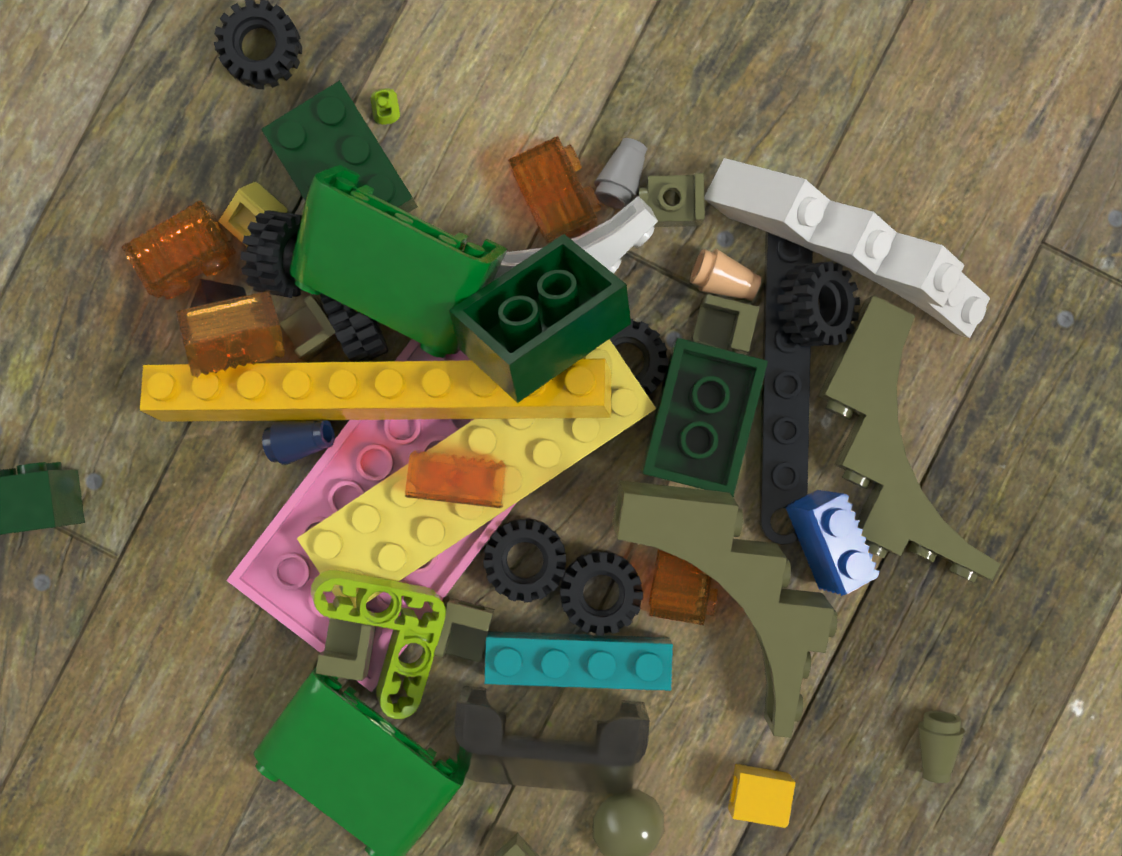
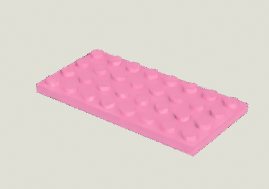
[226,339,516,692]

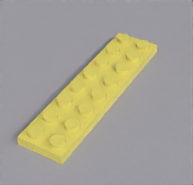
[297,339,656,608]

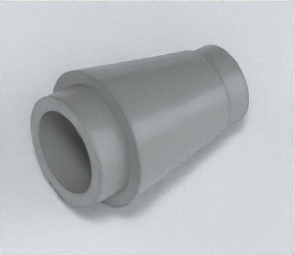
[594,138,647,210]

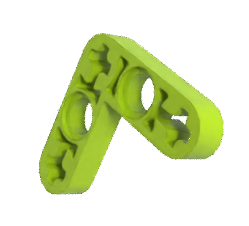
[311,570,446,719]

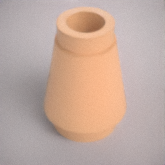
[690,249,761,301]

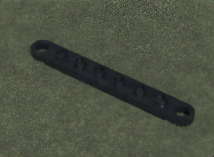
[759,231,813,544]

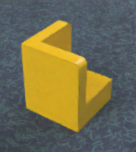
[728,764,796,828]

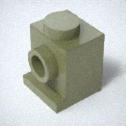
[638,173,705,227]

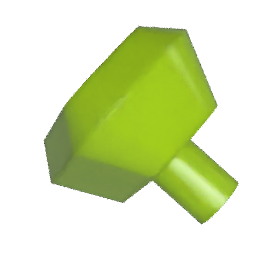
[370,88,400,125]

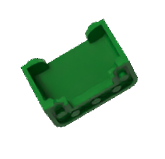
[289,165,508,358]
[253,668,467,856]

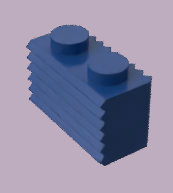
[786,490,880,596]

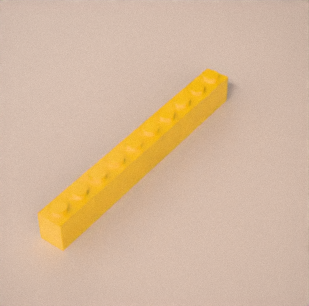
[140,358,612,422]

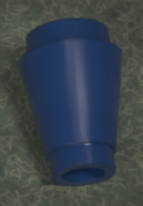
[262,420,335,465]

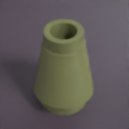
[918,711,965,783]

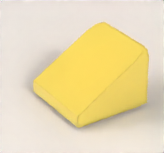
[218,182,288,247]

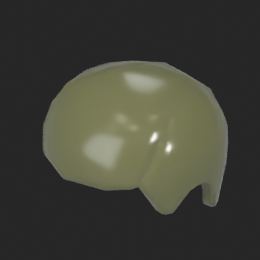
[592,789,664,856]

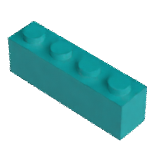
[484,631,673,691]

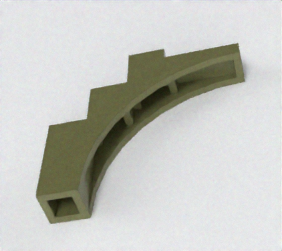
[817,295,1000,583]
[612,480,838,738]

